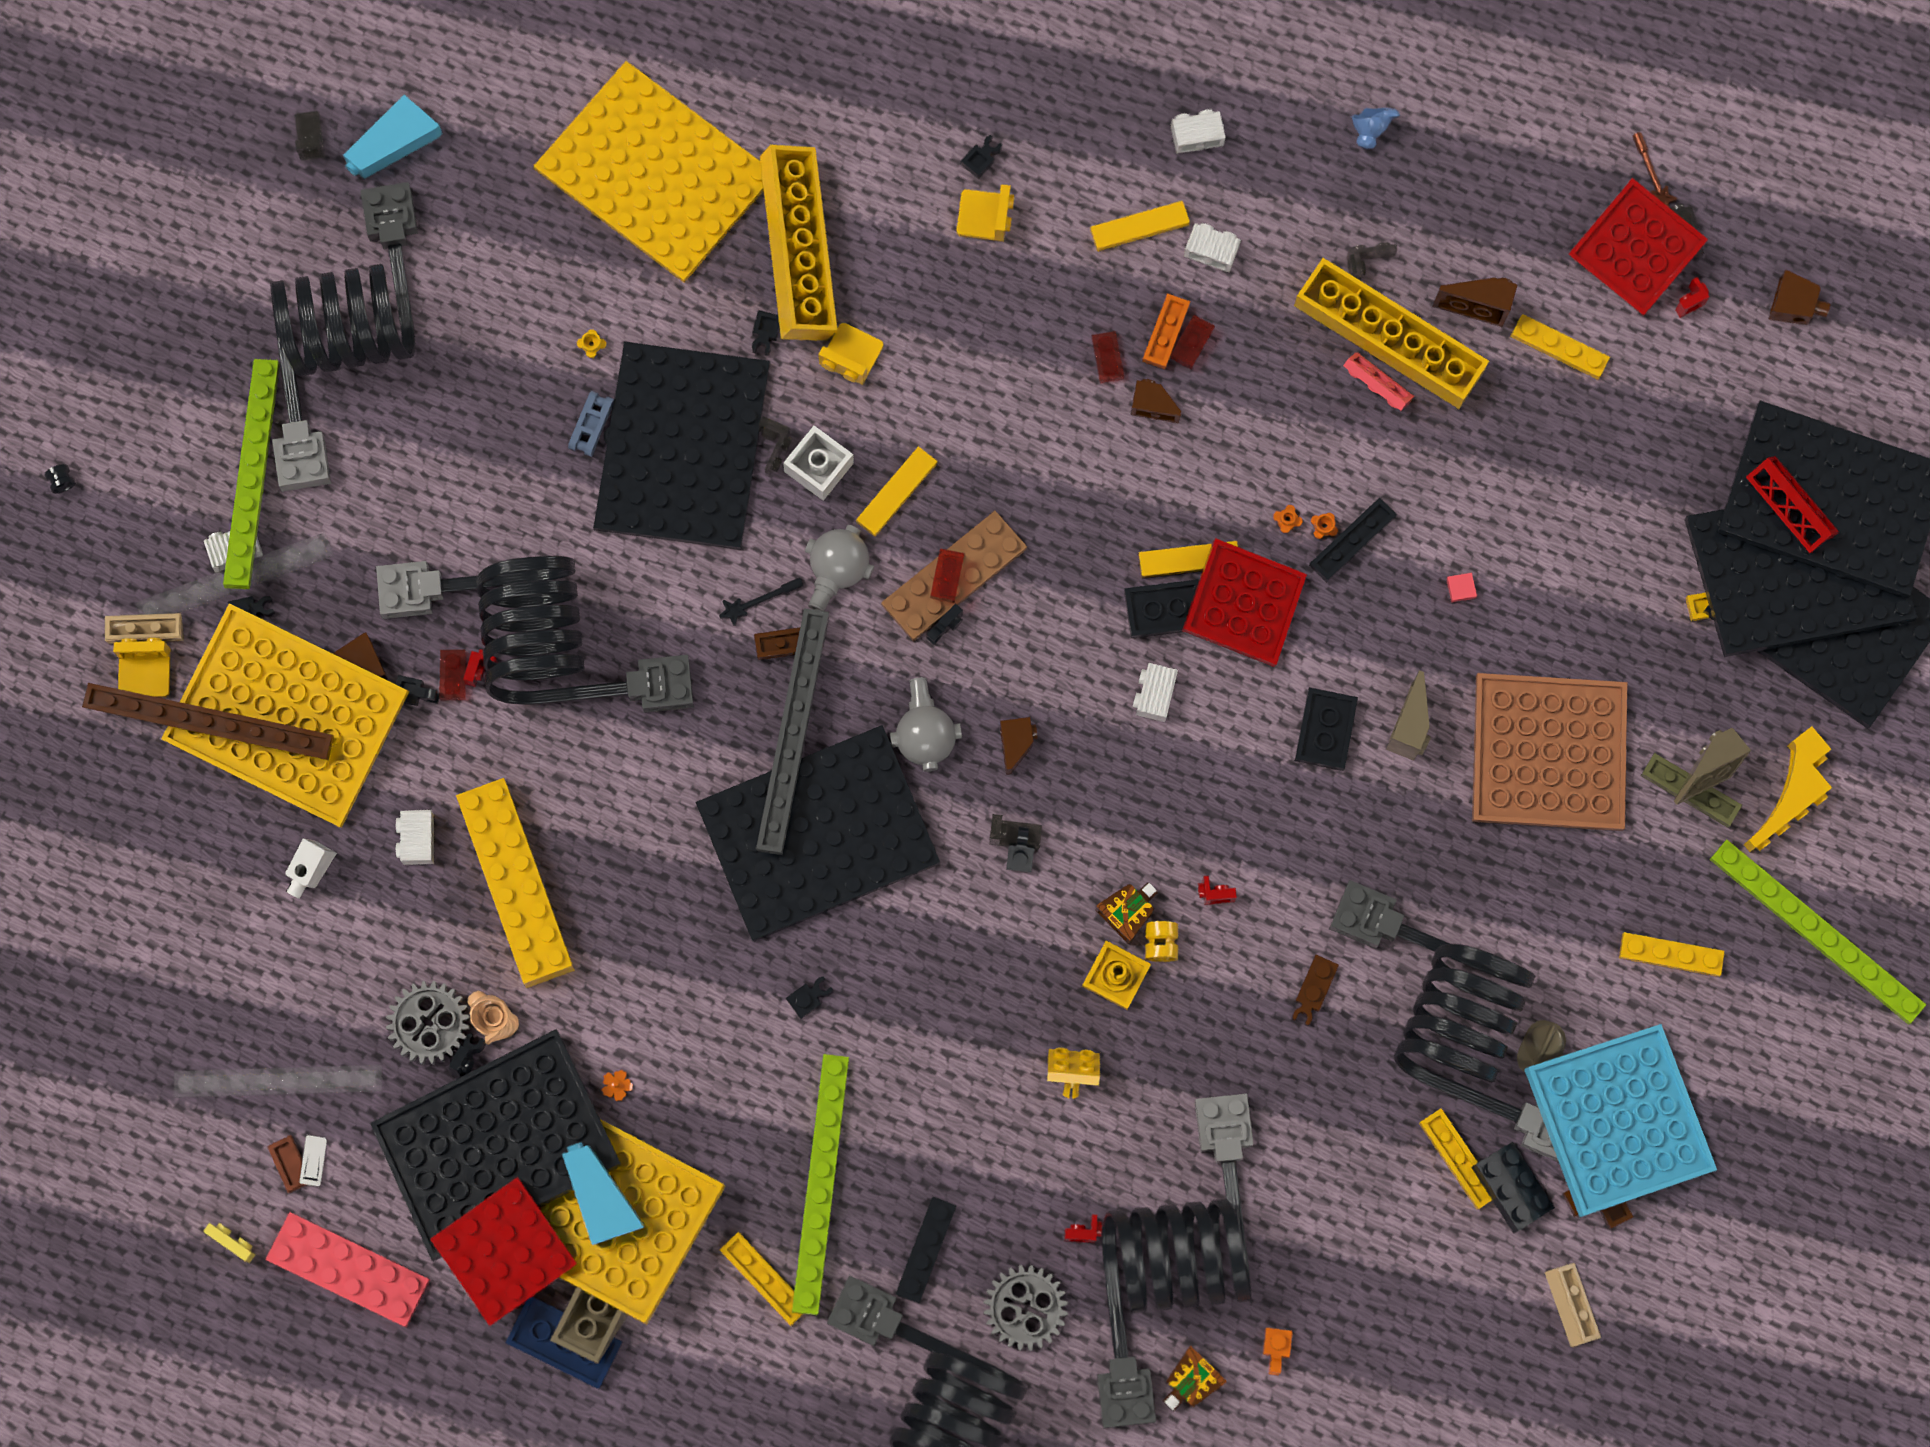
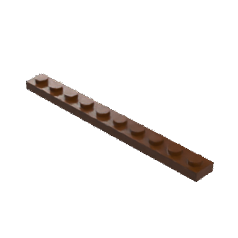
[82,683,334,760]

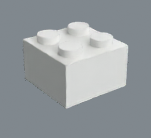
[783,426,854,501]

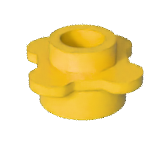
[577,329,606,358]

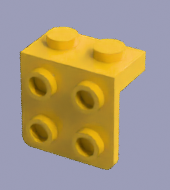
[956,184,1015,242]
[818,323,883,385]
[113,638,171,698]

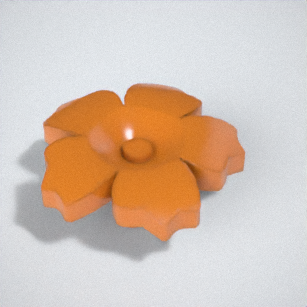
[601,1070,633,1101]

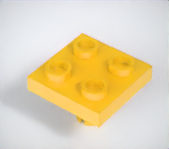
[1082,941,1151,1010]
[1047,1048,1100,1099]

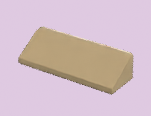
[105,613,184,644]
[1545,1263,1601,1347]

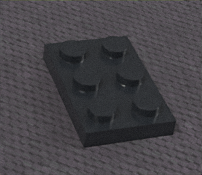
[1124,579,1199,639]
[1294,687,1358,771]
[1471,1142,1555,1234]

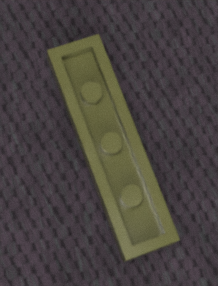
[1640,753,1742,828]

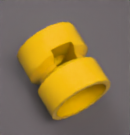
[1145,921,1178,962]

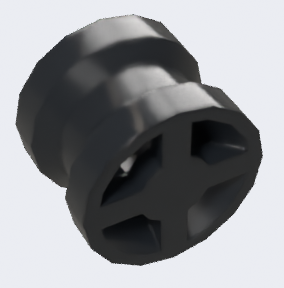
[44,464,76,494]

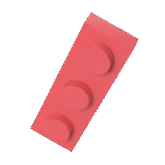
[1343,352,1414,411]

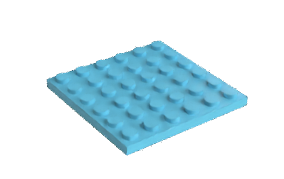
[1524,1024,1717,1217]

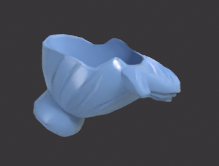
[1352,108,1400,149]

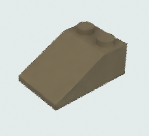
[1386,670,1431,761]
[1674,728,1751,805]
[551,1287,627,1364]

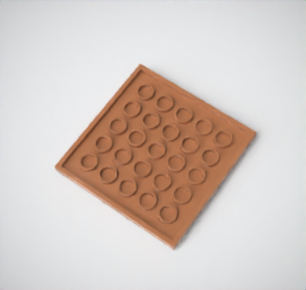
[1472,673,1627,831]

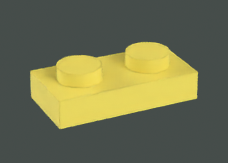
[203,1223,256,1263]

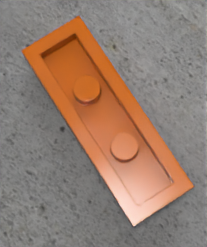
[1142,293,1190,370]

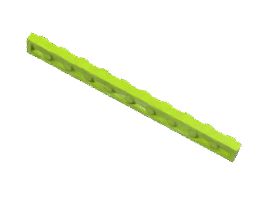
[223,359,280,590]
[1709,840,1926,1025]
[792,1054,849,1316]

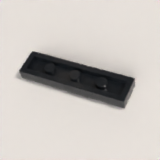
[1309,497,1397,583]
[895,1196,957,1304]

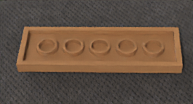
[881,511,1027,641]

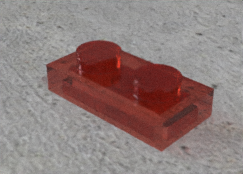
[1170,315,1215,370]
[1091,331,1124,383]
[930,549,965,603]
[439,650,466,701]

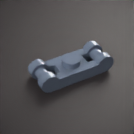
[568,391,614,457]

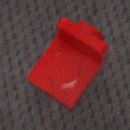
[1675,277,1710,318]
[463,650,498,687]
[1198,875,1237,905]
[1064,1214,1102,1243]

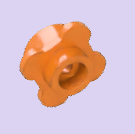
[1273,505,1303,533]
[1311,513,1338,539]

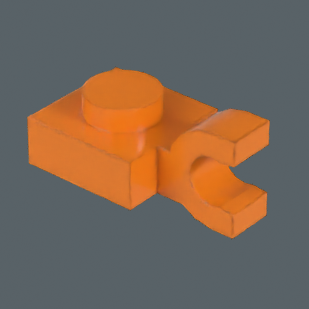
[1263,1327,1292,1376]

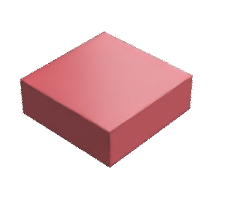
[1446,573,1477,603]

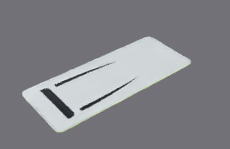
[300,1135,327,1186]

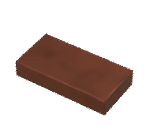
[267,1135,306,1194]

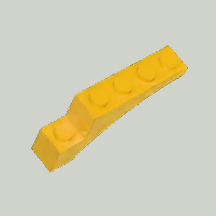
[1744,726,1832,852]

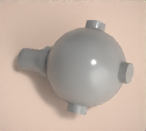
[805,525,874,611]
[890,677,962,772]

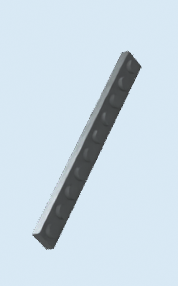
[756,608,830,855]

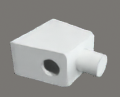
[285,838,337,899]

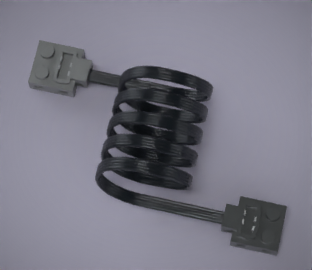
[270,182,418,492]
[376,556,694,713]
[1329,880,1559,1162]
[1097,1094,1253,1428]
[827,1275,1028,1447]

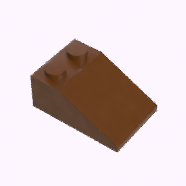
[1432,277,1518,327]

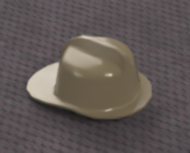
[1517,1020,1566,1072]

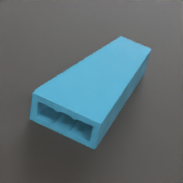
[343,95,442,179]
[562,1142,644,1245]

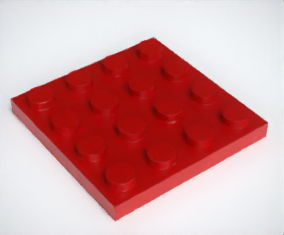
[1568,178,1708,316]
[1182,538,1307,667]
[430,1177,578,1326]

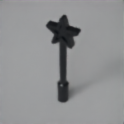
[719,577,804,626]

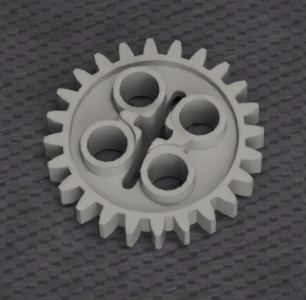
[386,981,470,1065]
[983,1265,1068,1351]

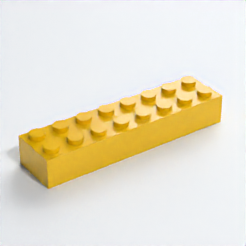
[760,145,837,341]
[1294,258,1489,409]
[456,778,575,988]

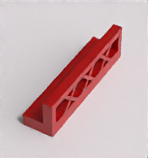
[1746,456,1839,553]

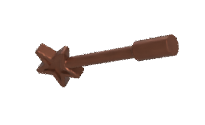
[1632,132,1677,207]

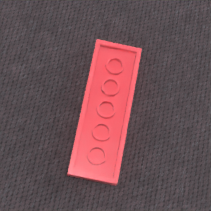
[265,1212,430,1328]

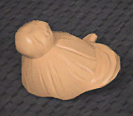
[468,991,519,1045]

